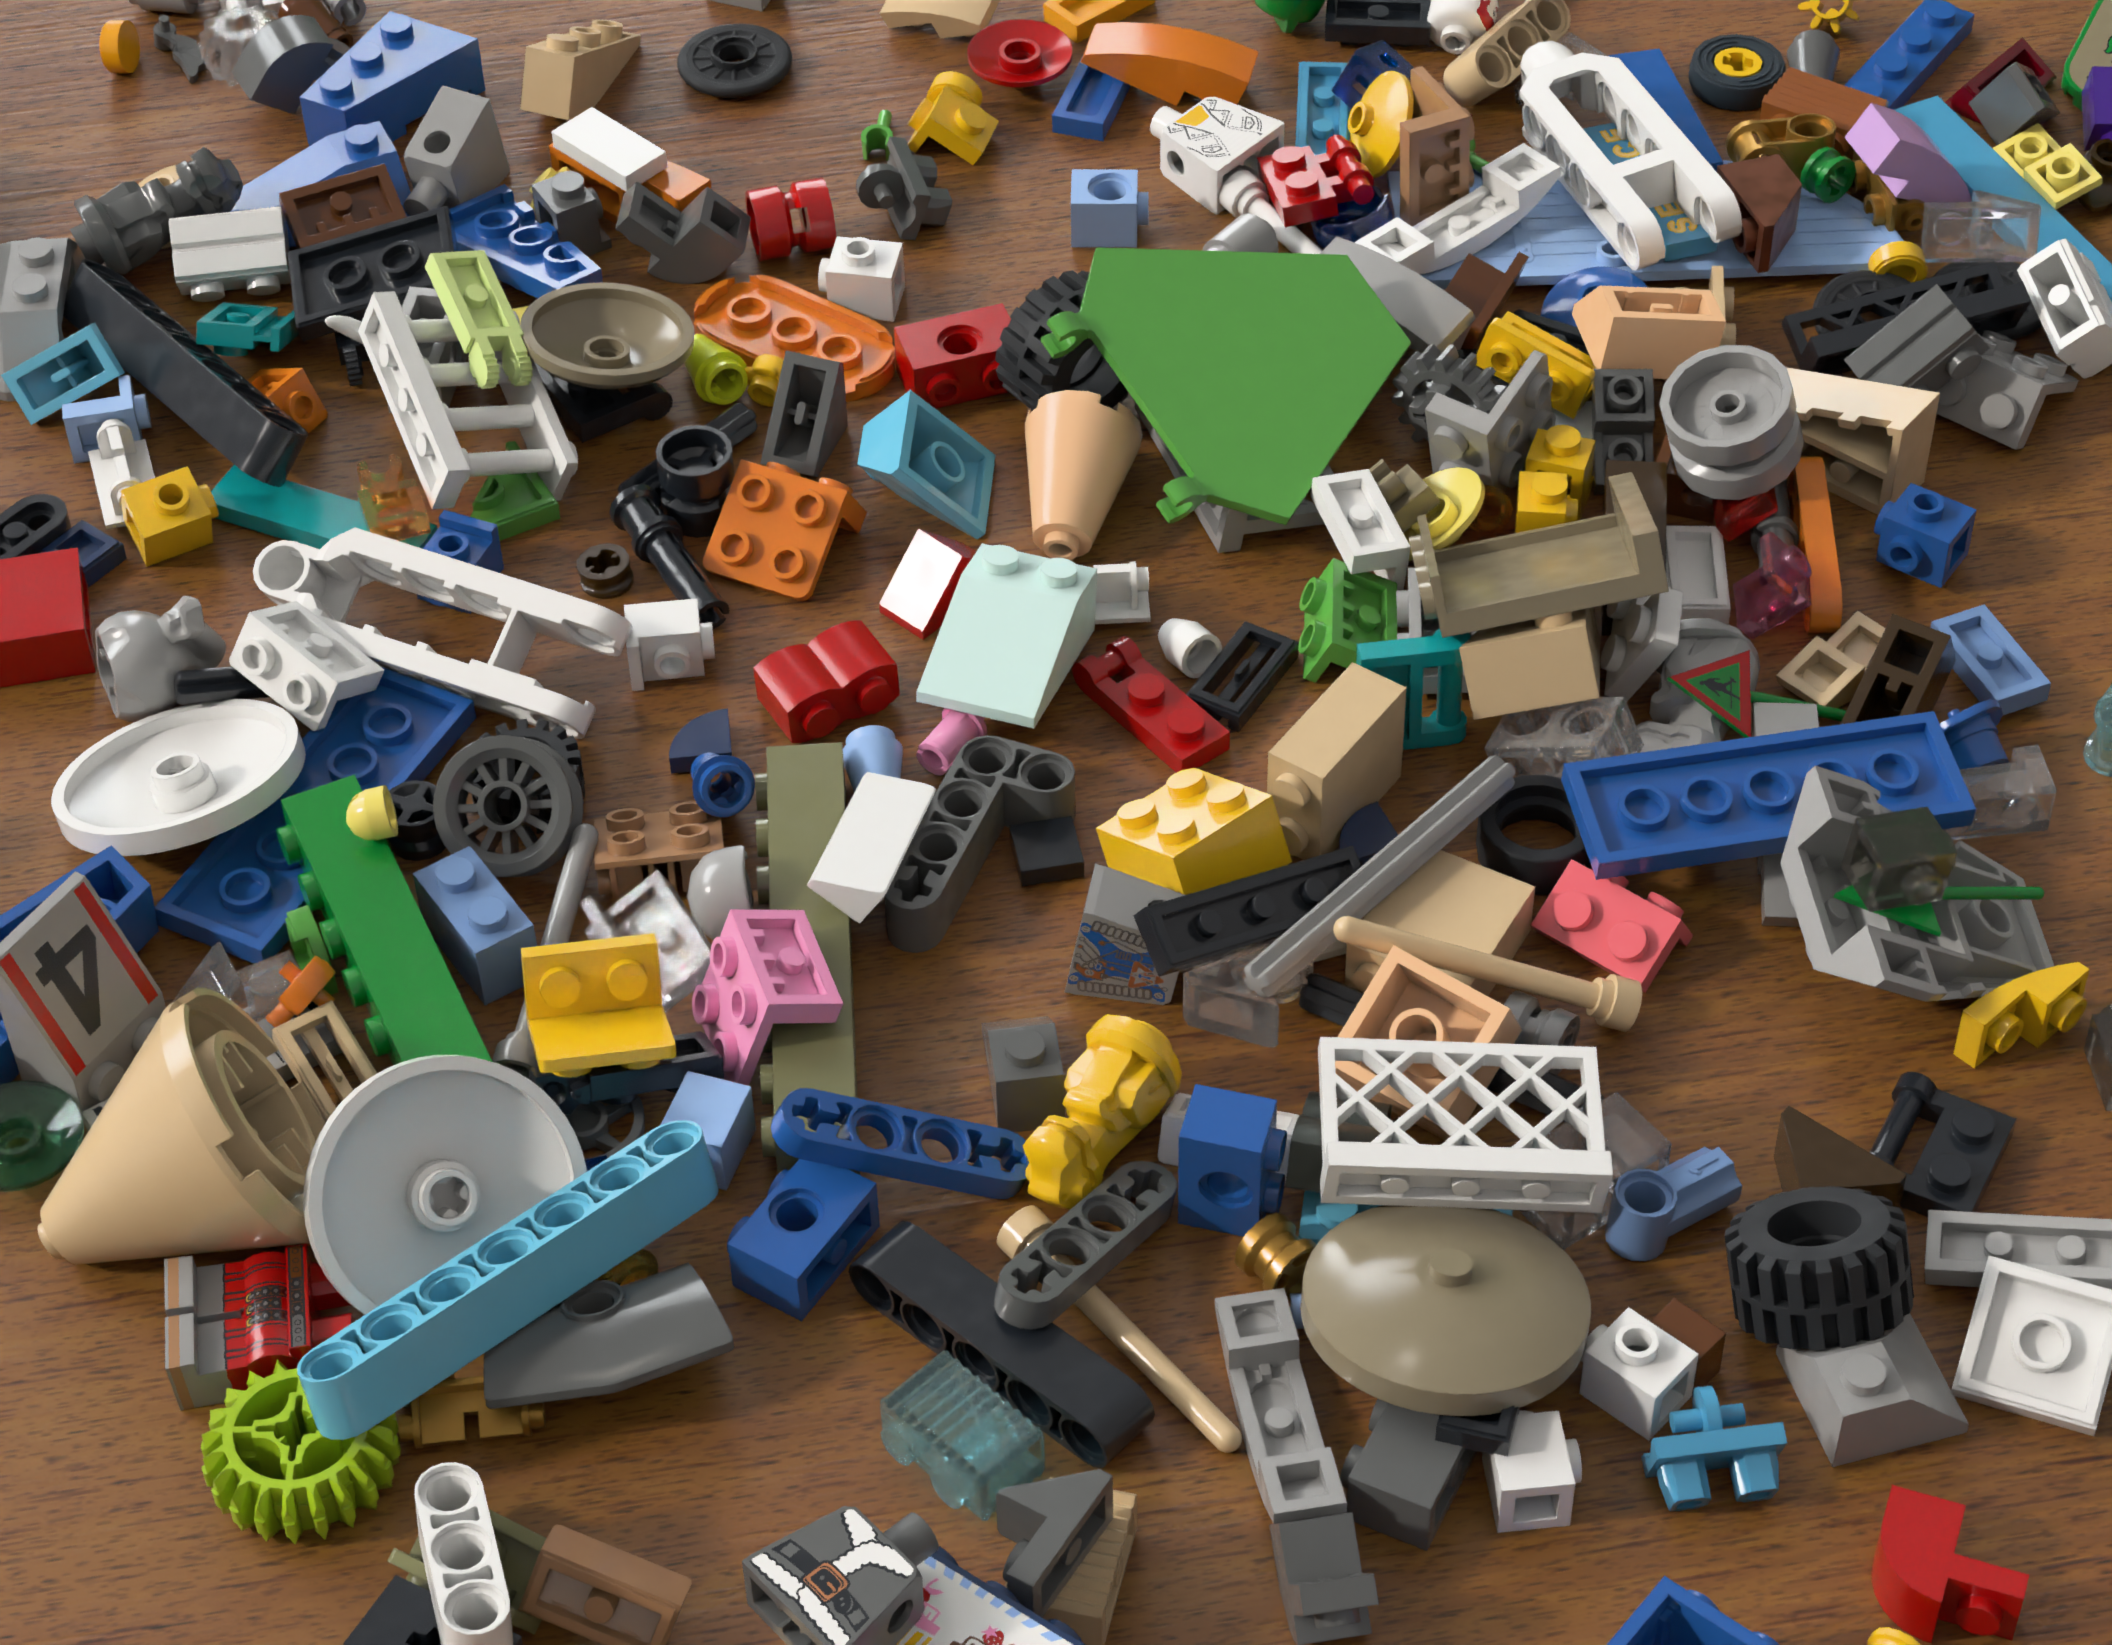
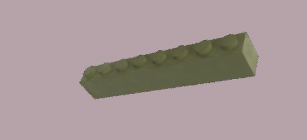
[755,742,860,1175]

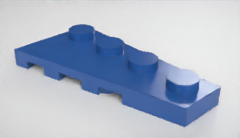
[449,184,603,298]

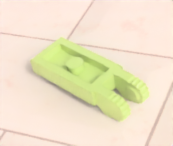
[425,250,533,389]

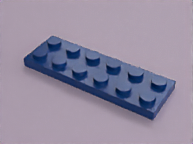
[155,666,476,968]
[1561,711,1976,880]

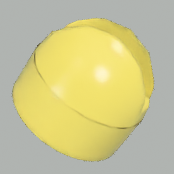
[346,785,398,840]

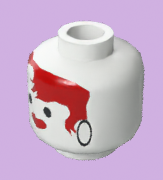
[1427,0,1499,54]

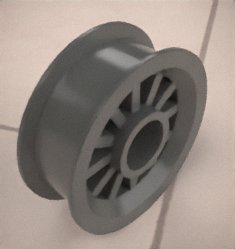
[433,735,584,877]

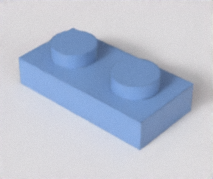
[1930,604,2051,716]

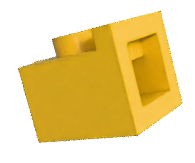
[1525,425,1596,521]
[1515,471,1578,533]

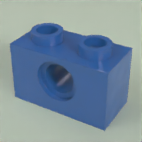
[1178,1084,1287,1237]
[727,1159,880,1321]

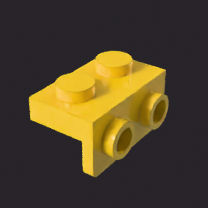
[1476,311,1595,420]

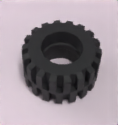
[995,270,1129,411]
[1725,1186,1914,1351]

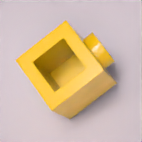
[120,466,219,567]

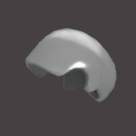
[687,845,754,940]

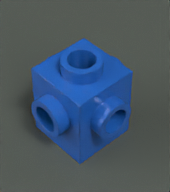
[1874,483,1977,588]

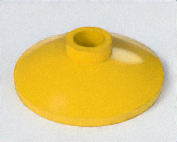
[1348,71,1414,179]

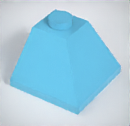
[857,390,996,540]

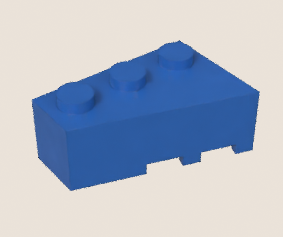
[300,11,485,146]

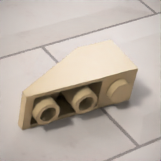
[520,20,641,120]

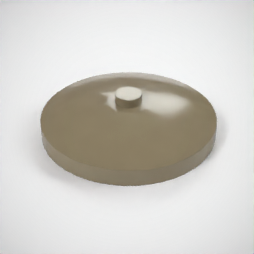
[1300,1205,1591,1416]

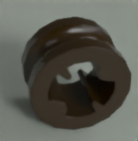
[576,543,634,599]

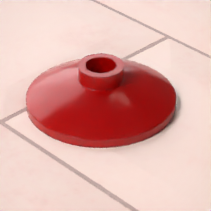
[967,19,1073,87]

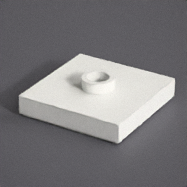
[1951,1256,2112,1436]

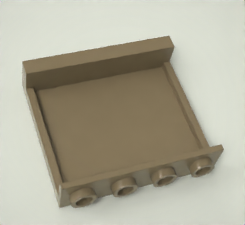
[1409,472,1669,638]

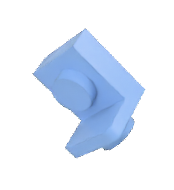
[62,375,151,464]

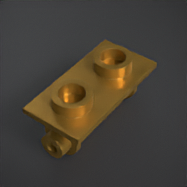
[1849,150,1928,231]
[398,1368,546,1448]

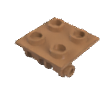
[594,801,724,900]

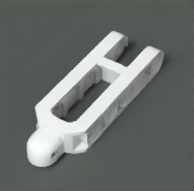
[1520,41,1742,271]
[253,527,633,739]

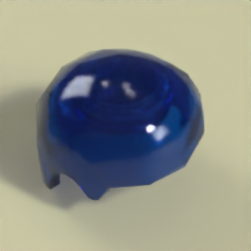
[1311,185,1395,250]

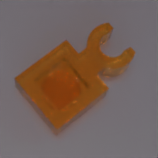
[357,454,431,541]

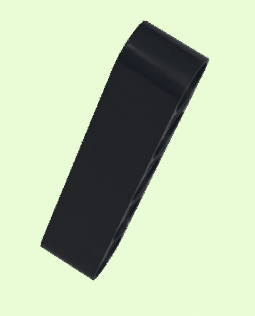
[848,1221,1155,1468]

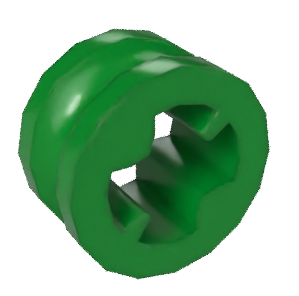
[1800,146,1856,203]

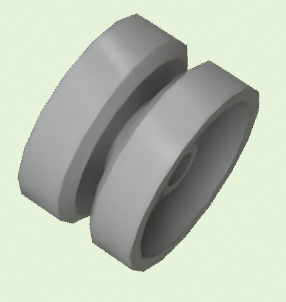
[1659,345,1804,500]

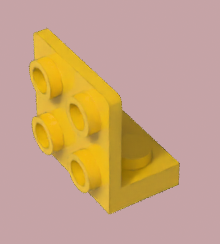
[521,933,676,1077]

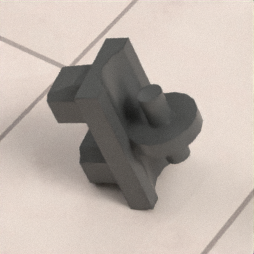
[855,137,952,240]

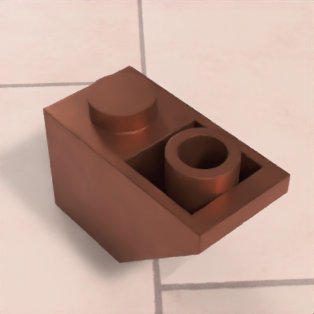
[1717,154,1802,273]

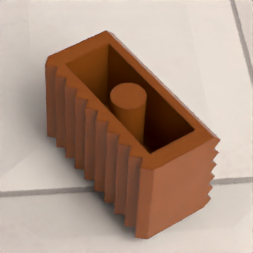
[1760,66,1889,160]

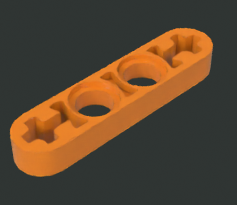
[1788,457,1843,634]

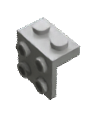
[1937,330,2079,450]
[1425,350,1556,506]

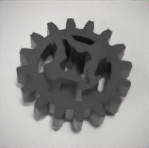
[1391,344,1507,449]

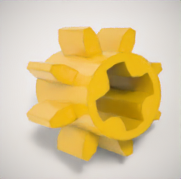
[1798,0,1860,35]

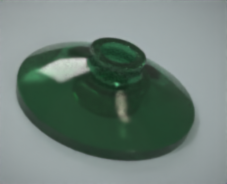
[0,1081,84,1192]

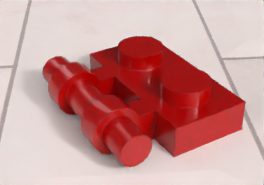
[1257,135,1374,227]

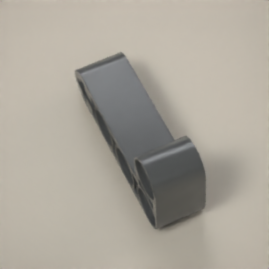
[884,735,1076,953]

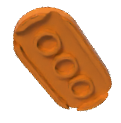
[694,275,896,402]

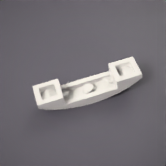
[1355,143,1561,275]

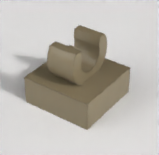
[1369,459,1441,533]

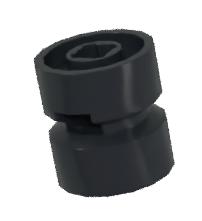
[656,425,735,538]

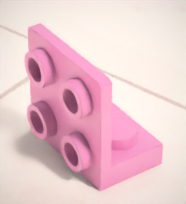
[692,909,843,1086]

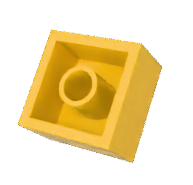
[1096,767,1292,895]

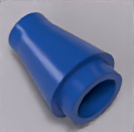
[691,752,755,817]

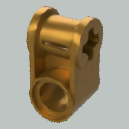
[1725,113,1836,182]

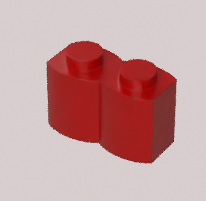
[753,620,900,743]

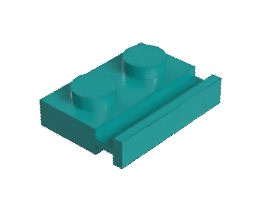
[196,302,299,356]

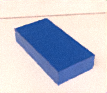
[1052,56,1131,141]

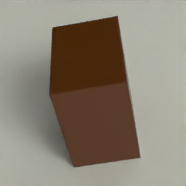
[1650,1297,1726,1394]

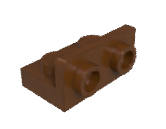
[279,163,407,249]

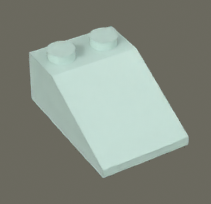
[916,543,1097,729]

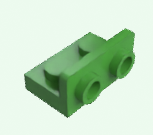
[1298,558,1397,683]

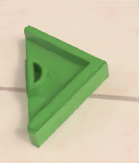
[470,441,560,541]

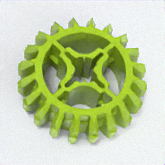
[201,1359,401,1545]

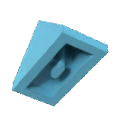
[1,322,125,425]

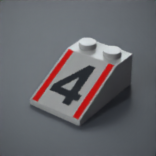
[0,871,166,1121]

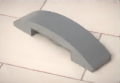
[1215,1288,1347,1524]

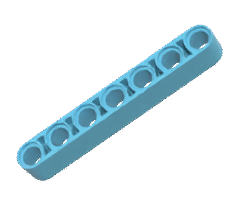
[297,1120,719,1440]

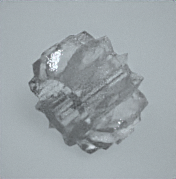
[199,4,279,86]

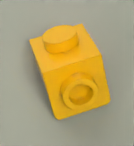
[908,86,999,165]

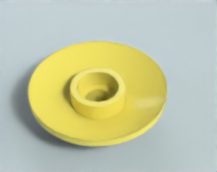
[1403,467,1485,561]

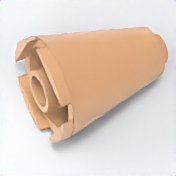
[1025,390,1142,560]

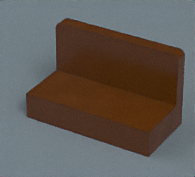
[1445,251,1529,350]

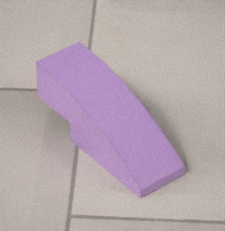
[1845,103,1973,210]

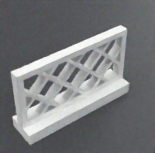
[1318,1037,1613,1213]

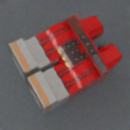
[164,1243,355,1411]

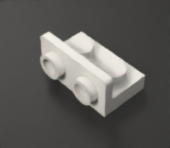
[229,601,384,731]

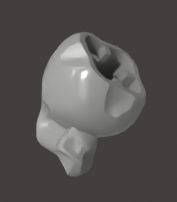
[95,595,226,722]

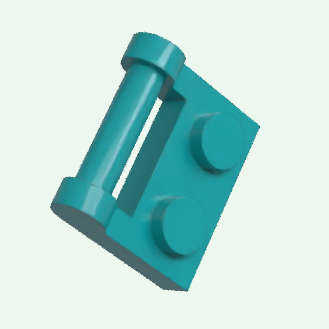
[1356,629,1470,750]

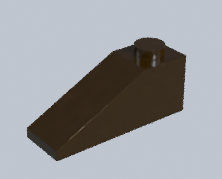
[1840,614,1956,724]

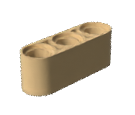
[1443,0,1571,107]

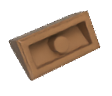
[518,1524,692,1645]

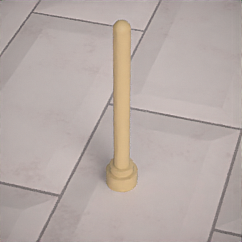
[1333,916,1642,1032]
[997,1205,1242,1453]

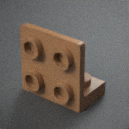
[1400,66,1475,227]

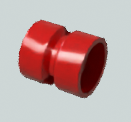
[745,177,836,262]

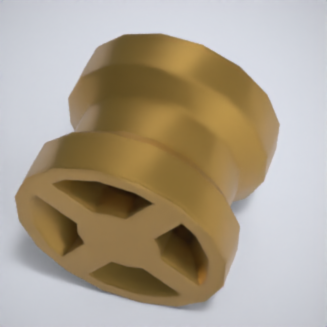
[1235,1213,1317,1301]

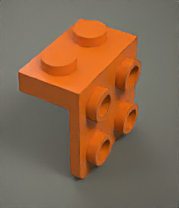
[703,459,867,602]

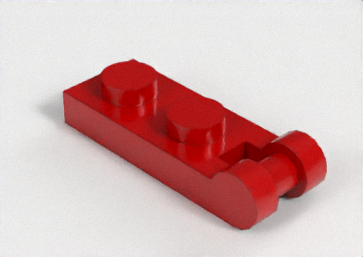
[1072,636,1230,773]

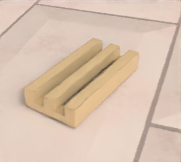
[272,1001,377,1123]

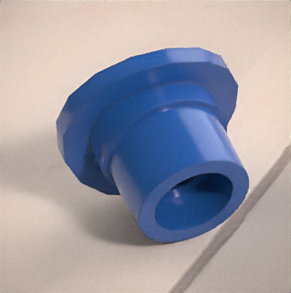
[1940,699,2009,786]

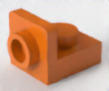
[247,368,328,434]

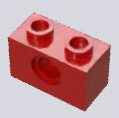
[894,303,1011,409]

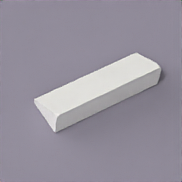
[807,772,936,923]

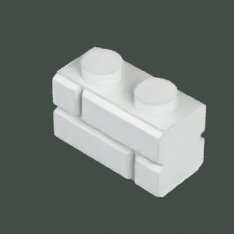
[168,206,291,302]
[2017,238,2112,379]

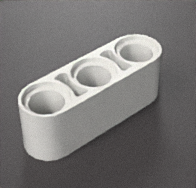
[415,1462,513,1645]

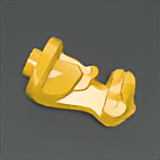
[1023,1014,1182,1210]

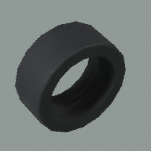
[1476,774,1592,895]

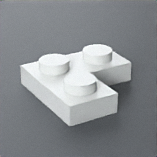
[1601,587,1684,702]

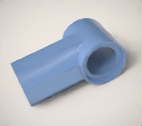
[1605,1147,1742,1261]

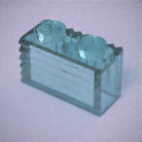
[880,1351,1045,1521]

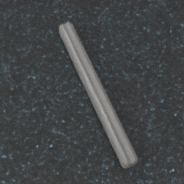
[1244,756,1516,998]

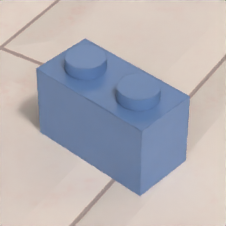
[413,846,537,1005]

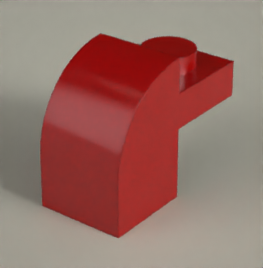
[1871,1485,2029,1643]

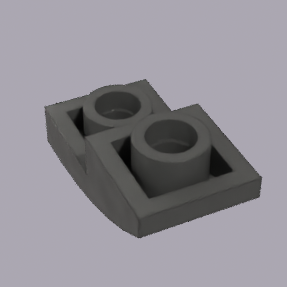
[1592,369,1655,495]

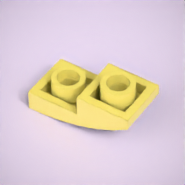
[1992,123,2103,210]

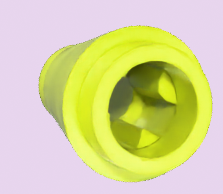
[684,334,748,405]

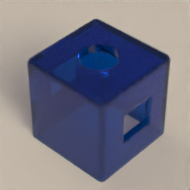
[1331,40,1414,109]

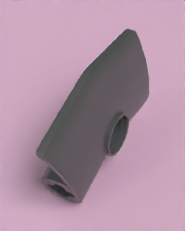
[484,1263,735,1409]

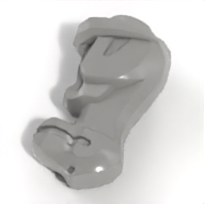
[1623,618,1760,755]

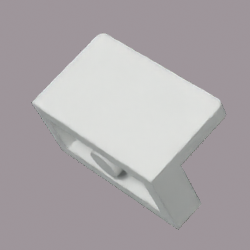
[1310,469,1411,591]

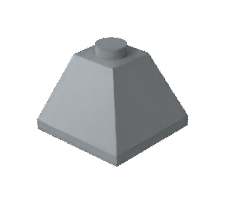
[1776,1314,1969,1467]

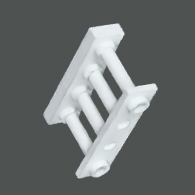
[358,291,578,509]

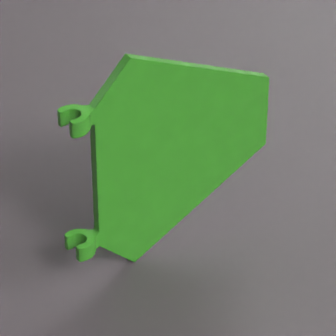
[1040,247,1411,525]

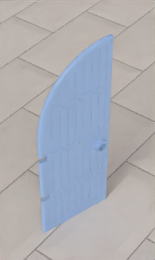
[1387,160,1904,289]

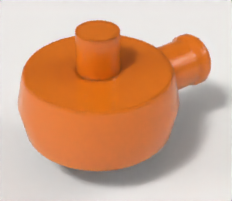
[265,956,336,1027]

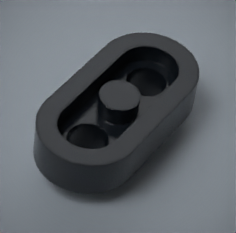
[0,494,71,559]

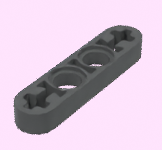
[994,1161,1177,1329]

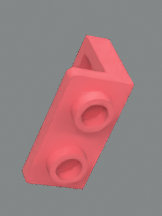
[1531,859,1693,993]

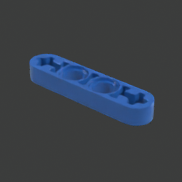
[771,1088,1029,1199]

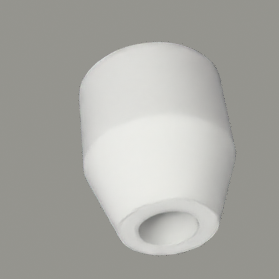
[1158,618,1222,678]

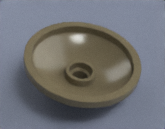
[520,282,694,390]

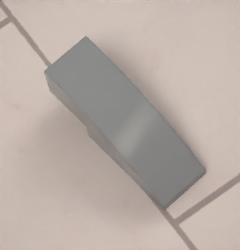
[1320,237,1476,354]

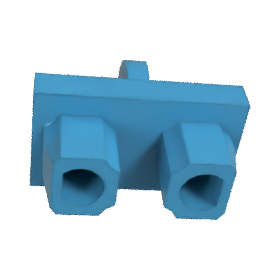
[1641,1386,1787,1512]

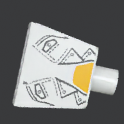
[1150,96,1285,215]

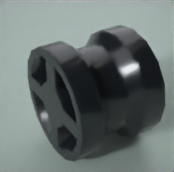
[388,780,446,861]

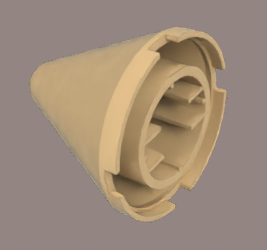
[37,988,325,1265]

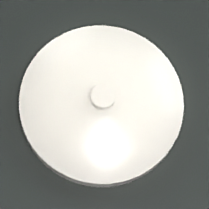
[51,699,306,856]
[303,1055,587,1315]

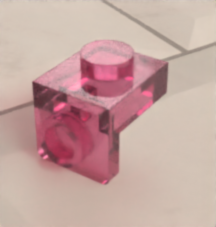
[1733,532,1812,640]

